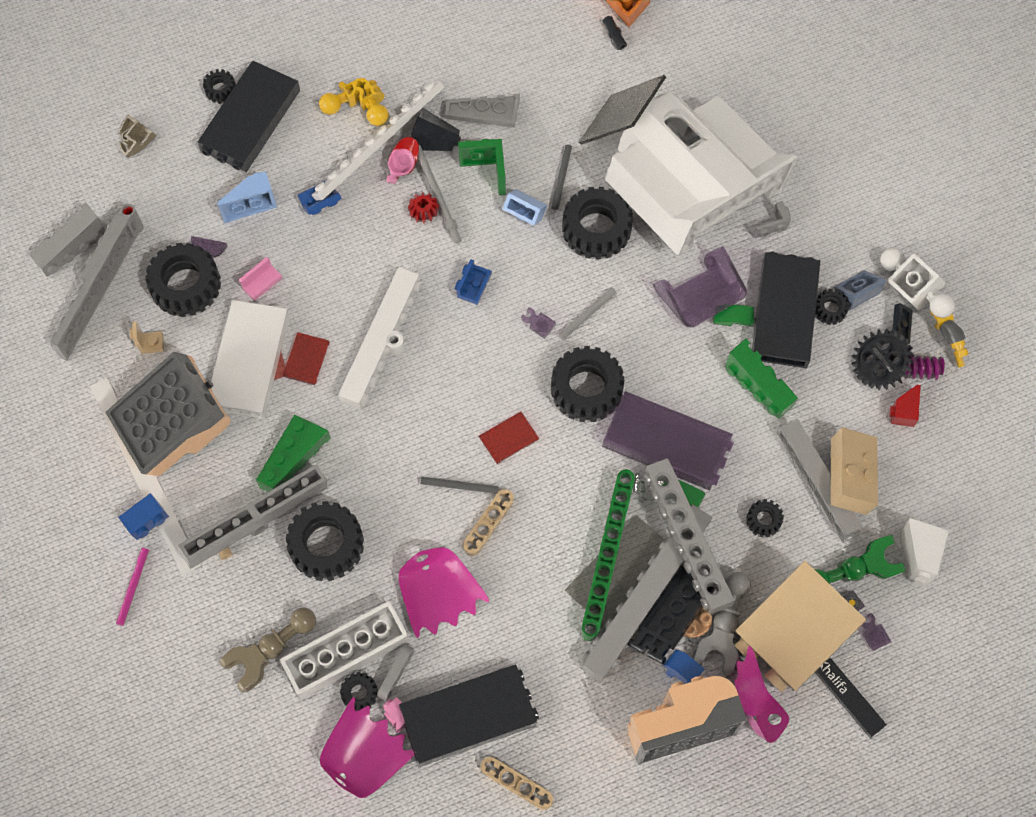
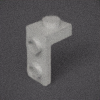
[753,201,791,238]

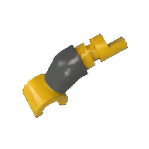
[930,311,969,367]

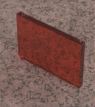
[283,332,330,385]
[479,411,539,464]

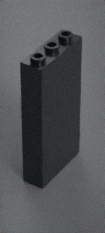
[197,60,300,172]
[752,252,821,369]
[399,664,539,768]

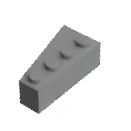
[29,202,105,277]

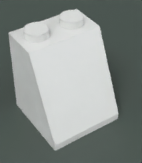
[900,518,949,586]

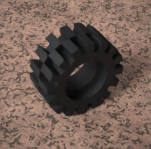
[203,69,236,104]
[815,289,850,325]
[746,499,784,537]
[340,672,378,711]

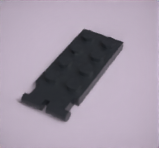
[628,567,715,665]

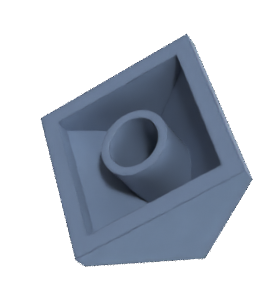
[834,270,886,310]

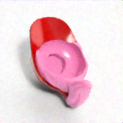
[387,137,419,184]

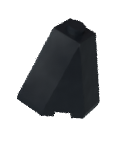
[411,108,461,151]

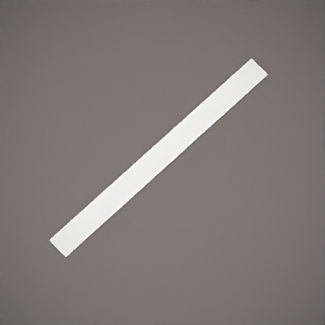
[90,378,200,576]

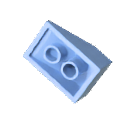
[217,171,277,223]

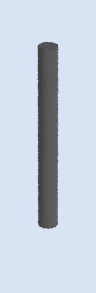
[551,144,572,210]
[420,477,499,494]

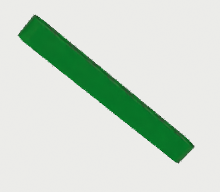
[581,469,635,641]

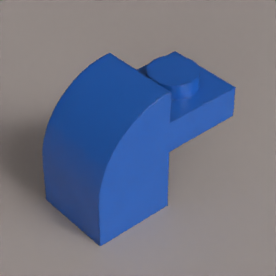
[663,649,705,684]

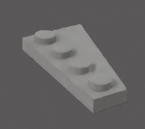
[445,94,520,128]

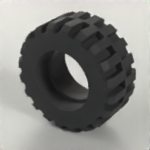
[562,187,633,260]
[145,243,221,317]
[551,346,625,422]
[286,501,364,581]

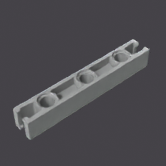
[778,419,863,541]

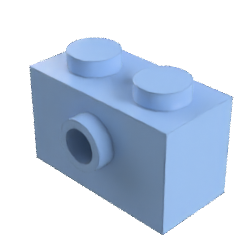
[502,189,548,225]

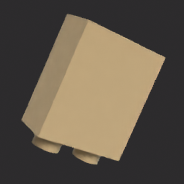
[734,561,866,693]

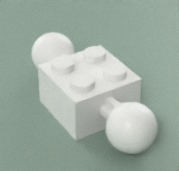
[880,248,955,318]

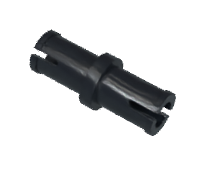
[602,16,627,50]

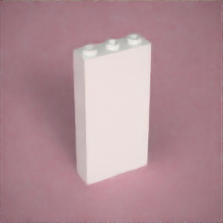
[211,300,290,419]

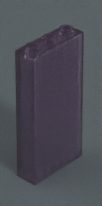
[602,391,734,491]

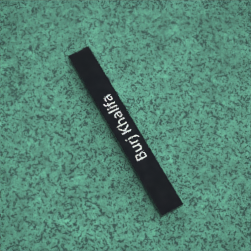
[815,658,887,738]

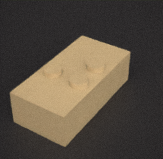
[831,427,878,515]

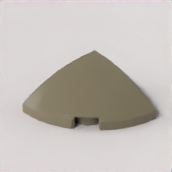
[119,114,157,158]

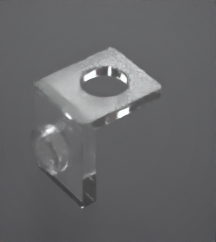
[633,473,667,501]

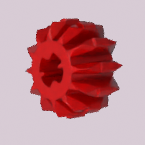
[408,191,439,224]

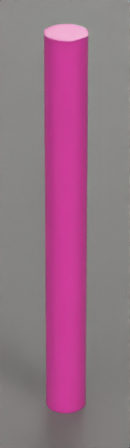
[116,548,149,626]

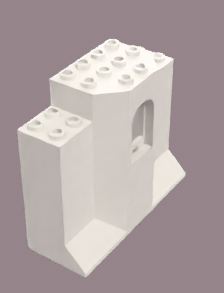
[605,91,798,256]

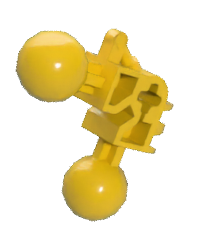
[319,78,389,126]

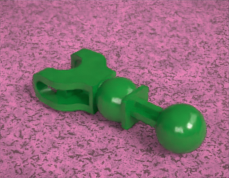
[814,535,906,584]

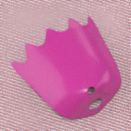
[399,547,489,638]
[734,646,789,743]
[320,697,414,798]

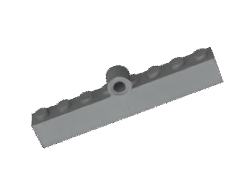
[178,464,327,569]

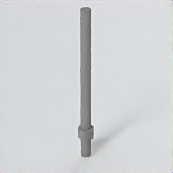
[418,145,462,243]

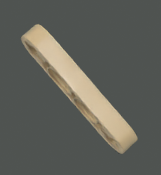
[463,489,514,556]
[481,757,553,810]

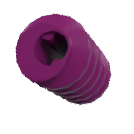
[904,355,945,380]

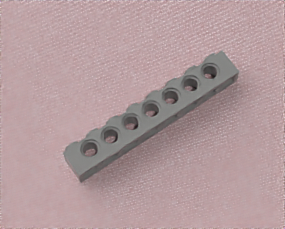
[643,458,735,615]

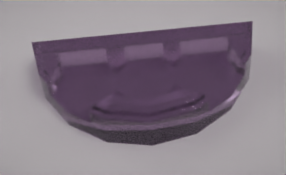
[191,236,227,258]

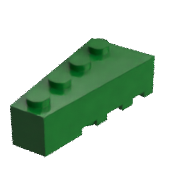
[725,338,798,419]
[256,414,331,492]

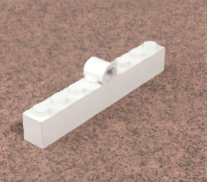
[338,267,422,410]

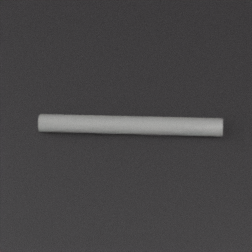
[558,288,616,340]

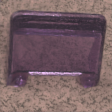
[652,246,747,328]

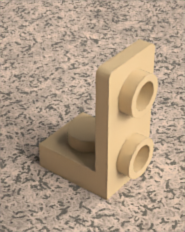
[130,321,164,354]

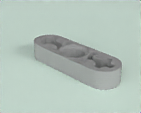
[377,644,414,701]

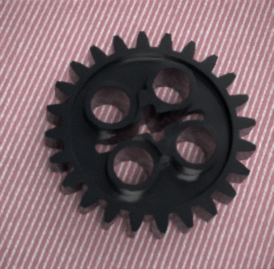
[851,329,915,390]

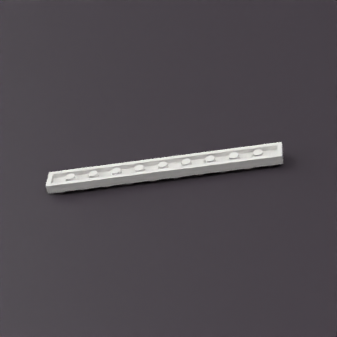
[312,81,444,200]

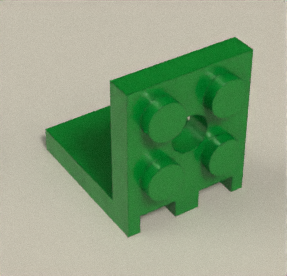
[458,139,506,195]

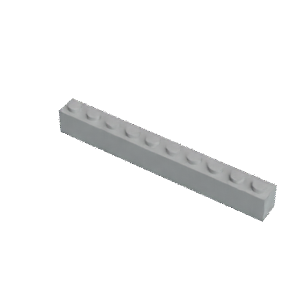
[581,504,713,682]

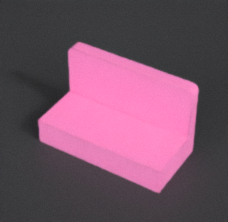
[239,257,282,301]

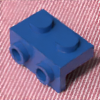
[297,180,342,215]
[455,259,492,305]

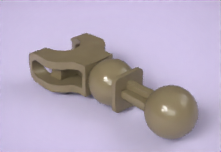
[219,608,316,693]

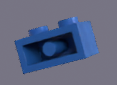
[118,493,169,540]

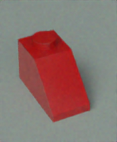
[889,385,921,427]

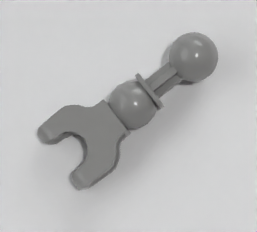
[694,572,751,676]

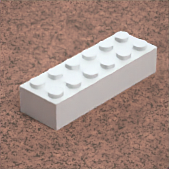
[280,601,410,700]

